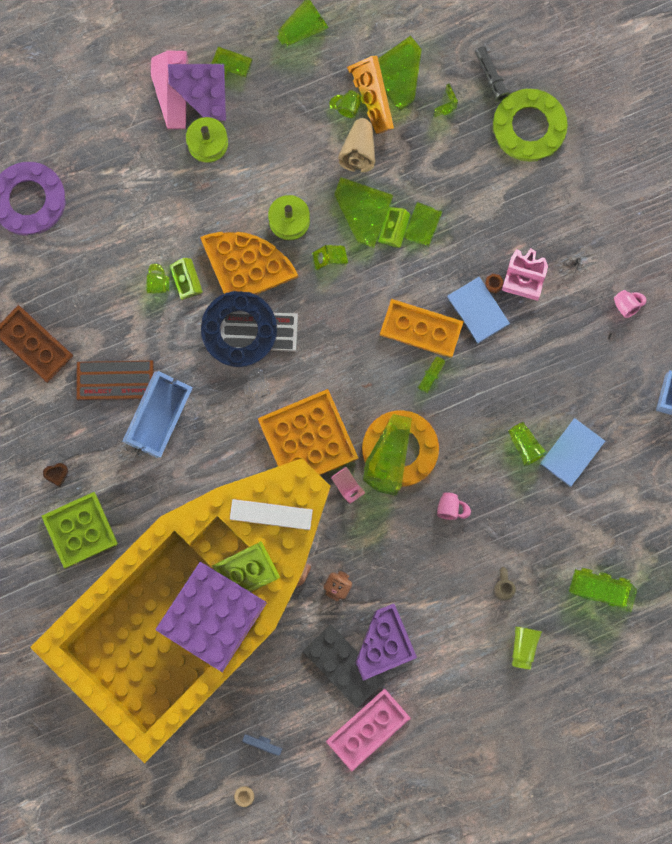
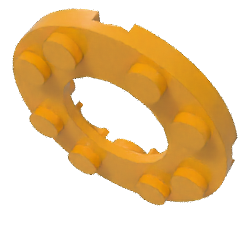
[362,410,439,487]

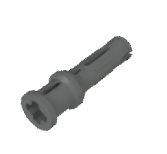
[475,46,510,101]

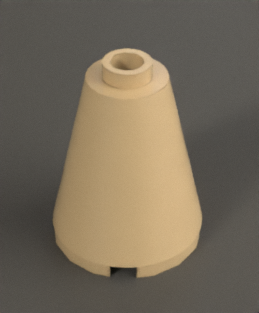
[338,118,375,172]

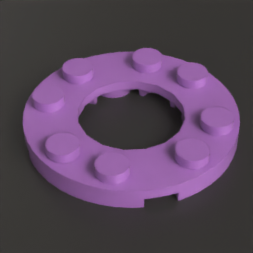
[0,162,66,236]

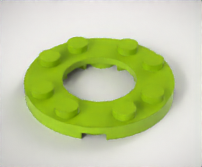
[493,89,568,162]

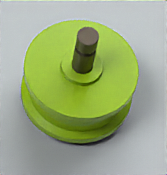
[186,117,228,163]
[268,195,310,240]

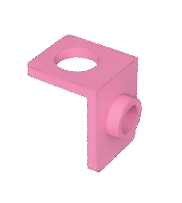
[331,467,365,504]

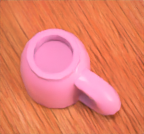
[614,290,646,318]
[437,493,471,520]

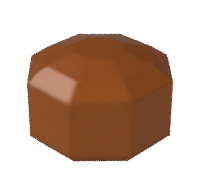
[485,274,504,294]

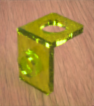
[433,83,458,117]
[312,245,348,270]

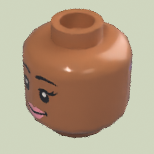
[324,571,352,601]

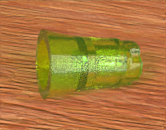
[508,422,547,466]

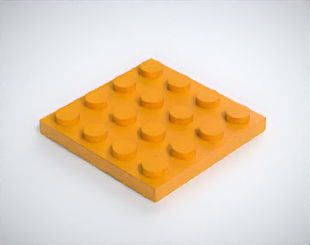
[258,389,359,475]

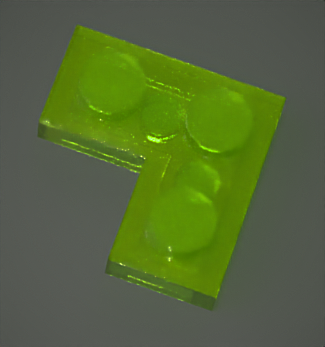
[211,46,253,80]

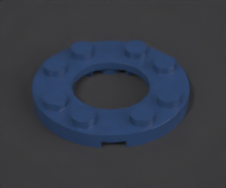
[201,291,277,367]

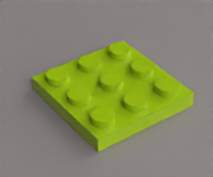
[41,492,119,569]

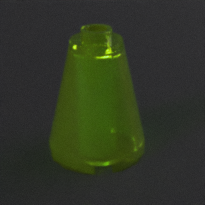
[277,0,329,46]

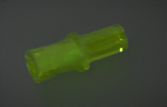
[417,356,445,394]

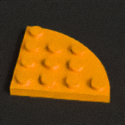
[200,232,299,295]

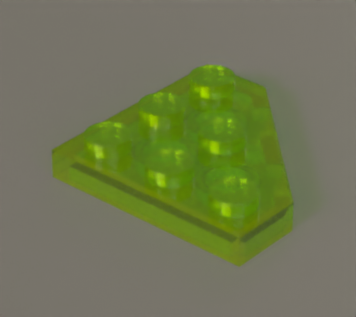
[378,35,422,111]
[334,177,393,248]

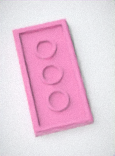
[326,688,411,771]

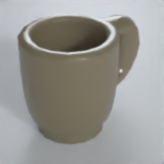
[494,567,516,601]

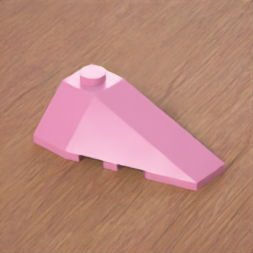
[151,51,188,129]

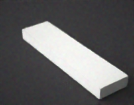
[230,499,313,530]

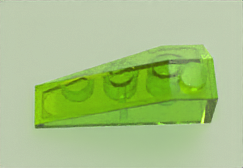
[363,414,412,496]

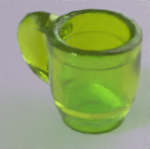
[329,90,361,118]
[147,263,170,294]

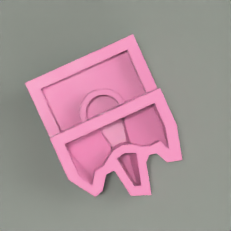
[502,248,548,301]

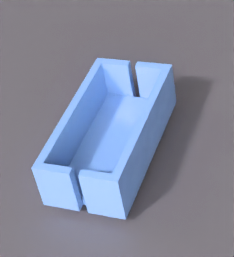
[122,371,193,458]

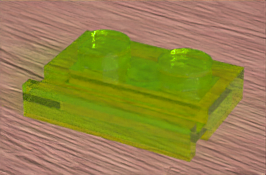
[404,202,442,247]

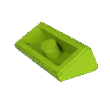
[378,207,410,248]
[169,258,203,300]

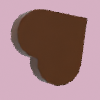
[43,463,69,487]

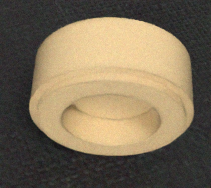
[234,786,254,807]

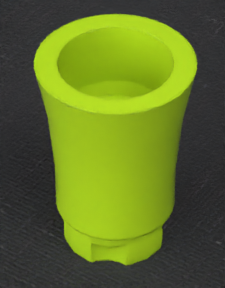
[512,626,542,670]

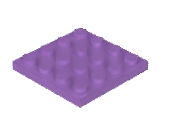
[155,562,267,672]

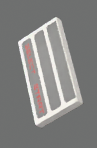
[221,311,298,352]

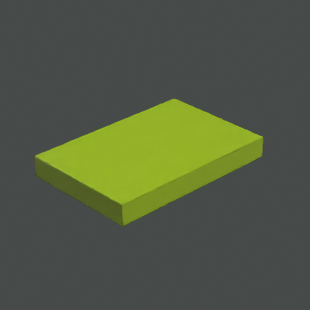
[212,541,280,592]

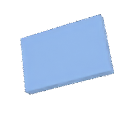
[447,277,510,344]
[540,418,605,487]

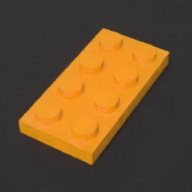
[380,299,464,358]

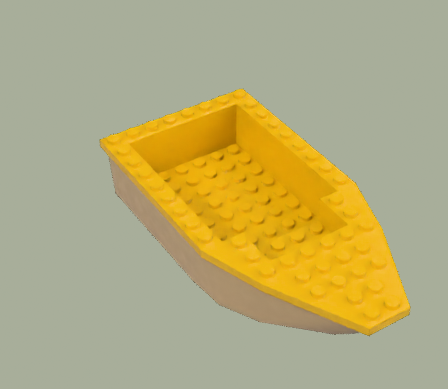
[30,459,331,763]

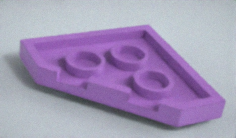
[168,64,226,121]
[356,603,417,680]

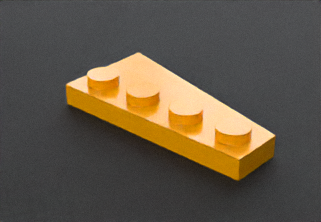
[347,56,394,134]

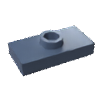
[243,734,283,756]

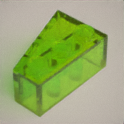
[569,567,637,612]

